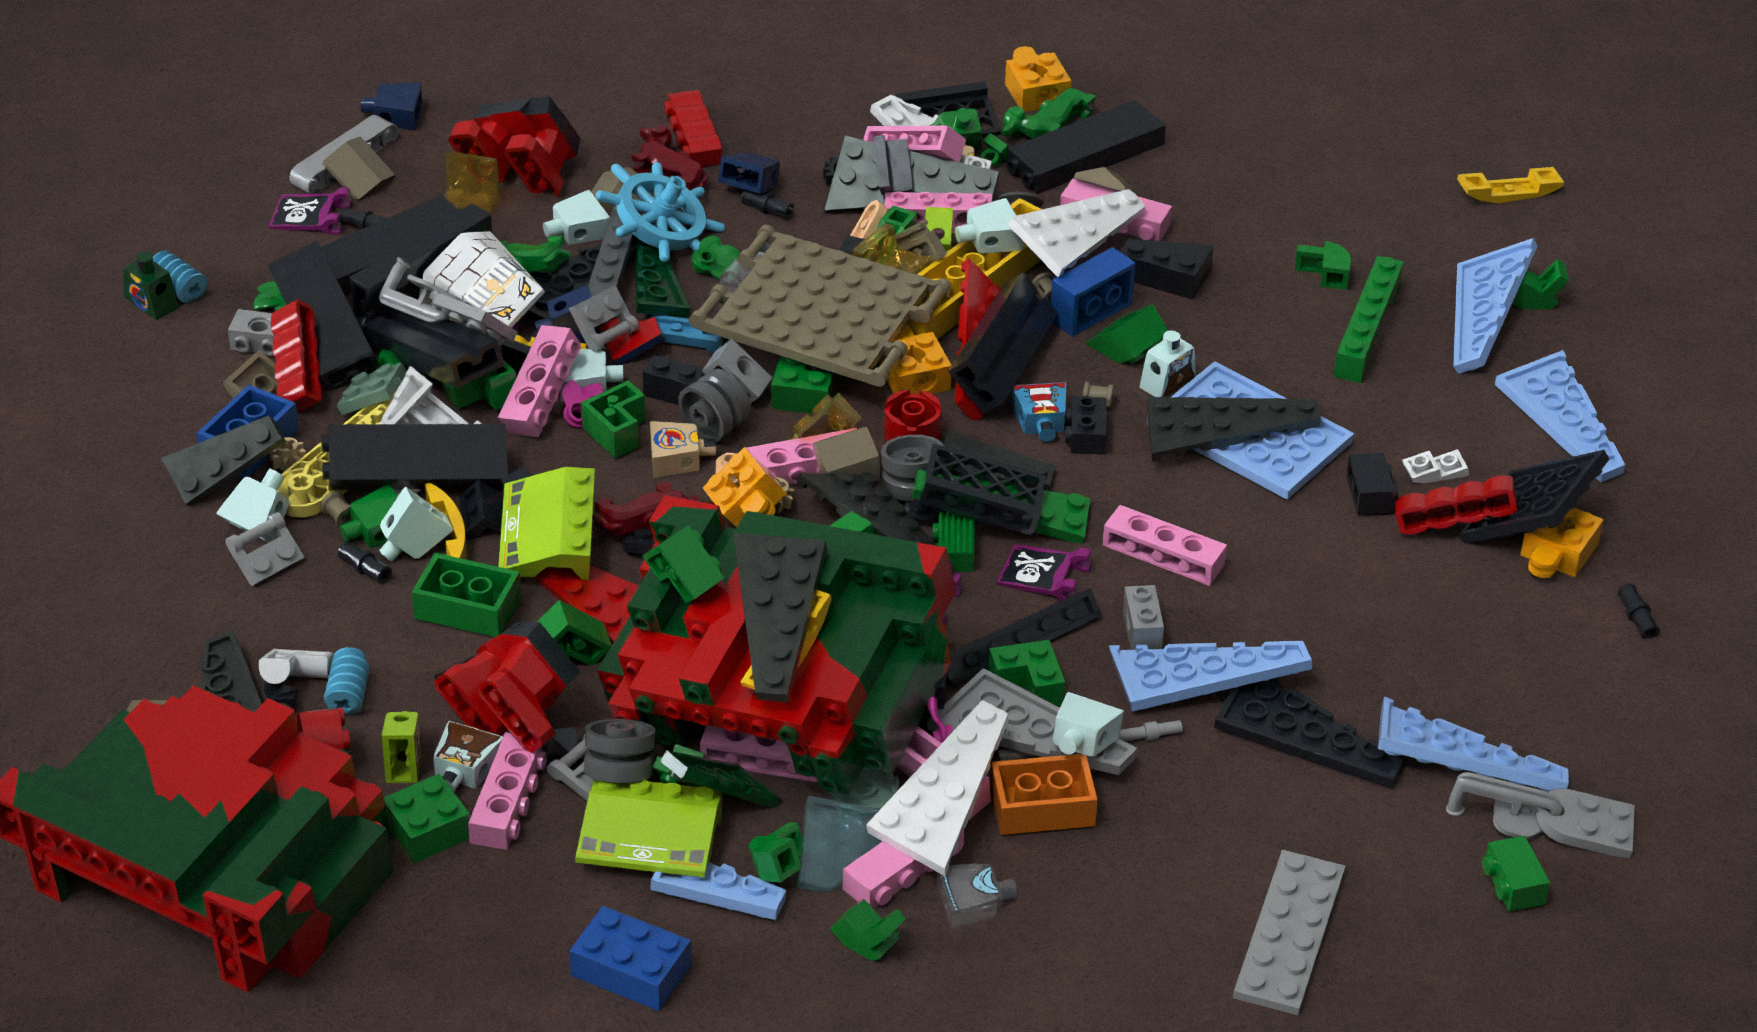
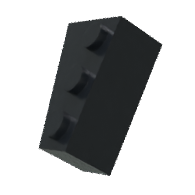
[1120,239,1214,300]

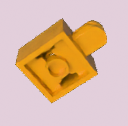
[1005,46,1071,112]
[879,325,951,394]
[703,447,787,527]
[1520,508,1604,578]

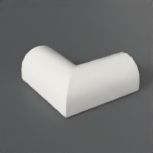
[259,649,334,684]

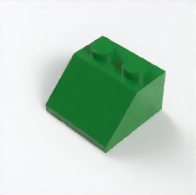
[1085,304,1168,364]

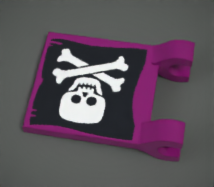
[268,187,353,235]
[997,544,1092,601]

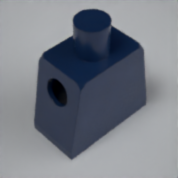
[360,82,423,130]
[718,153,780,194]
[534,285,601,343]

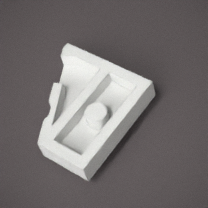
[870,95,939,126]

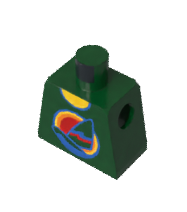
[123,252,179,320]

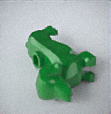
[1001,88,1096,139]
[500,235,571,274]

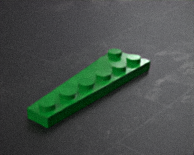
[912,470,1090,543]

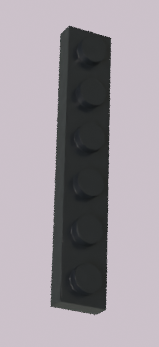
[947,588,1102,686]

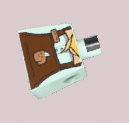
[1140,331,1196,397]
[434,721,503,792]

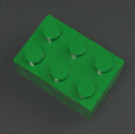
[412,553,522,637]

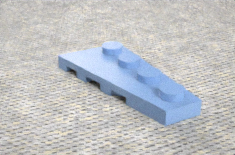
[650,862,786,920]

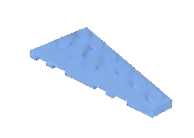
[1453,238,1537,374]
[1495,350,1625,482]
[1109,641,1312,711]
[1378,696,1569,792]

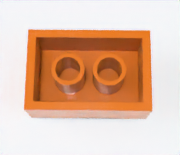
[990,754,1097,835]

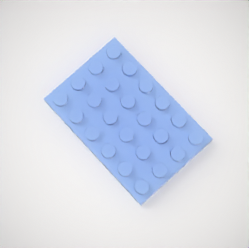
[1147,361,1354,500]

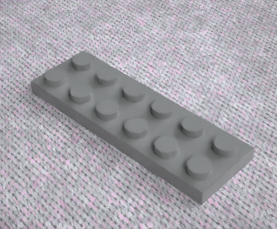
[1233,850,1345,1015]

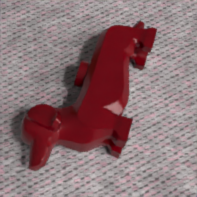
[631,124,709,191]
[592,481,715,537]

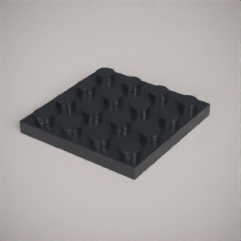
[1459,449,1610,543]

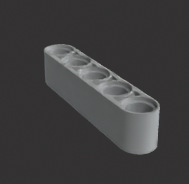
[289,115,399,194]

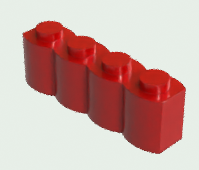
[664,89,722,167]
[271,299,322,414]
[1395,475,1517,534]

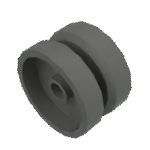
[678,369,751,442]
[881,435,945,501]
[584,719,656,783]

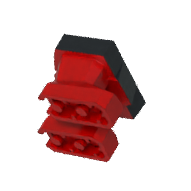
[448,96,581,196]
[434,621,580,753]

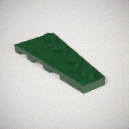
[635,245,691,317]
[660,751,781,809]

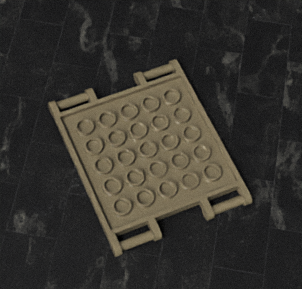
[689,224,952,387]

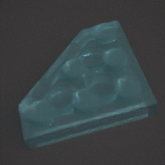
[797,796,883,893]

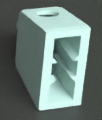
[543,190,610,245]
[955,198,1023,253]
[561,349,623,402]
[216,468,289,543]
[380,487,454,562]
[1052,692,1124,757]

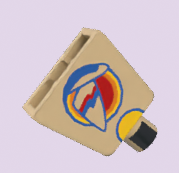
[650,421,716,478]

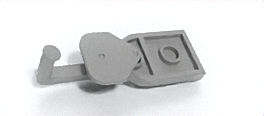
[379,257,518,342]
[1446,772,1635,858]

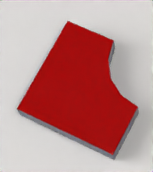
[600,317,666,365]

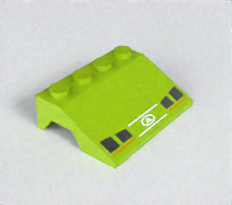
[498,467,595,580]
[575,779,723,878]

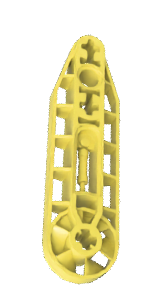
[277,391,396,517]

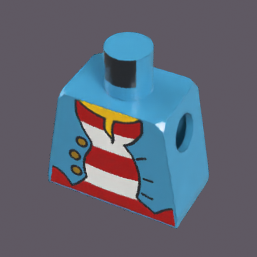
[1011,382,1066,442]

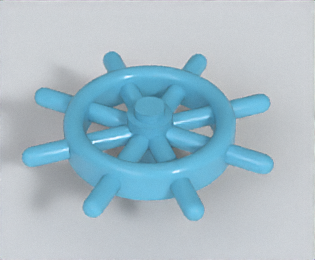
[595,162,725,262]

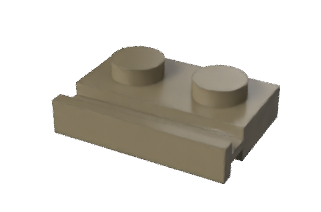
[888,220,947,273]

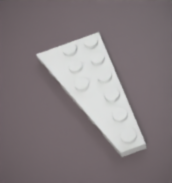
[1008,189,1146,277]
[866,700,1009,877]

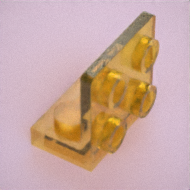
[443,151,500,215]
[852,223,932,274]
[789,393,862,440]

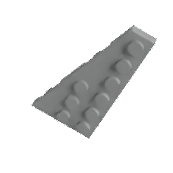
[927,668,1137,775]

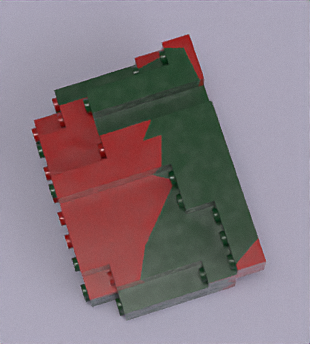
[597,495,956,795]
[0,685,393,992]

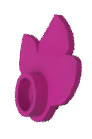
[562,379,603,428]
[927,697,952,743]

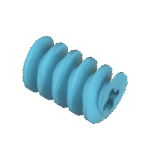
[153,250,208,303]
[324,647,370,715]

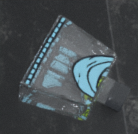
[937,864,1017,932]

